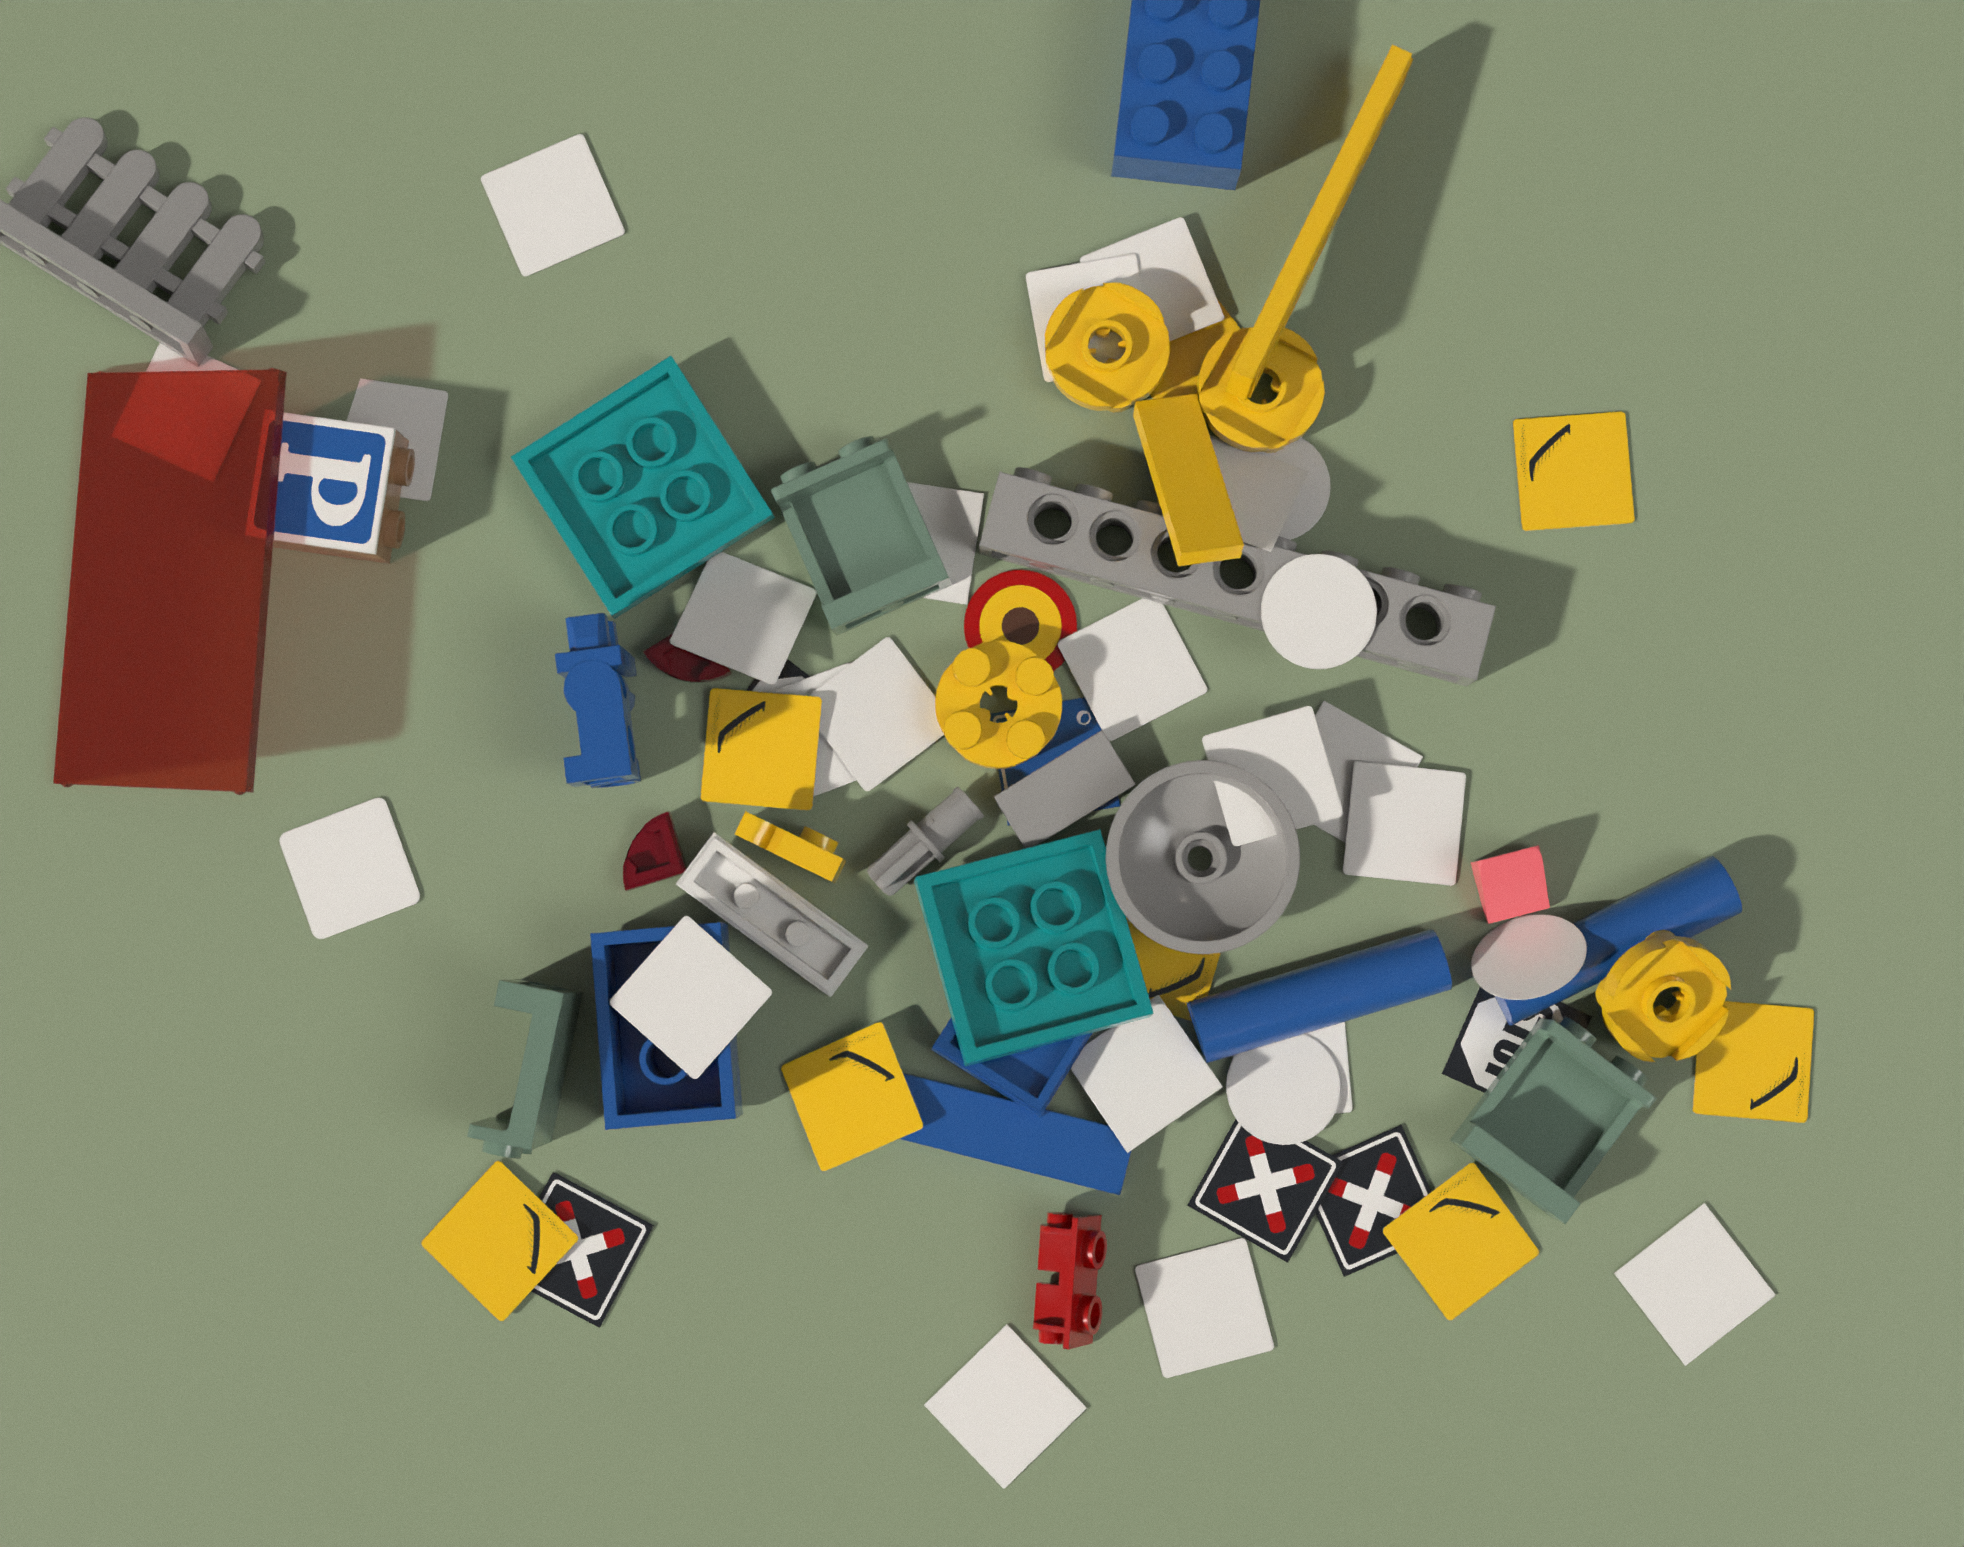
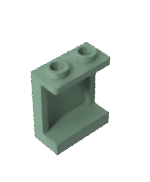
[771,436,952,636]
[467,979,583,1159]
[1450,1016,1657,1224]

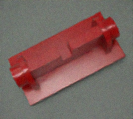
[1033,1212,1107,1350]

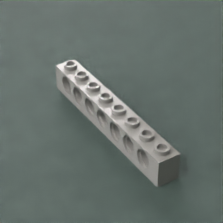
[979,467,1496,686]

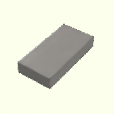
[993,730,1136,849]

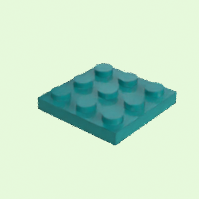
[511,356,775,619]
[914,829,1154,1067]

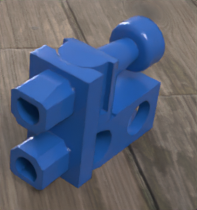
[555,613,641,788]

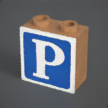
[248,410,415,564]

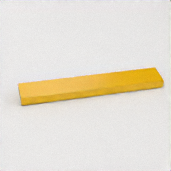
[1226,44,1413,401]

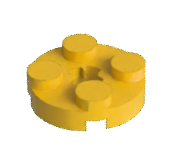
[1045,282,1170,413]
[1197,327,1325,453]
[935,641,1062,769]
[1595,930,1731,1062]

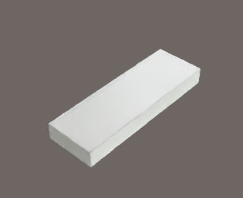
[676,832,868,998]

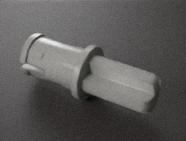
[867,786,984,896]

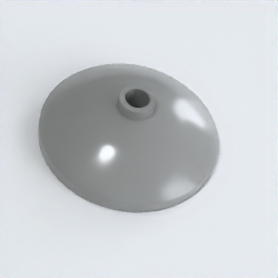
[1106,760,1300,954]

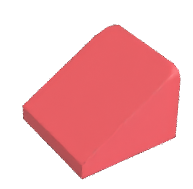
[1470,845,1550,924]

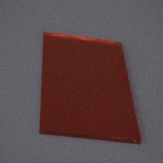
[53,367,287,795]

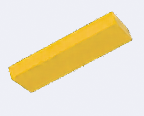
[1133,394,1244,566]

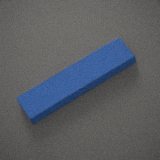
[900,1072,1131,1195]

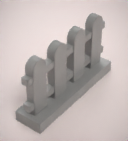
[0,117,265,367]

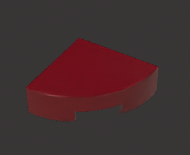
[643,633,732,683]
[623,811,687,891]

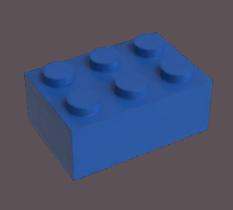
[1111,0,1260,191]
[590,922,743,1130]

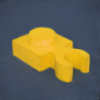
[735,811,846,883]

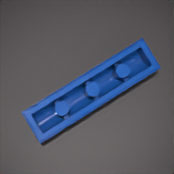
[1495,856,1742,1025]
[1186,929,1452,1063]

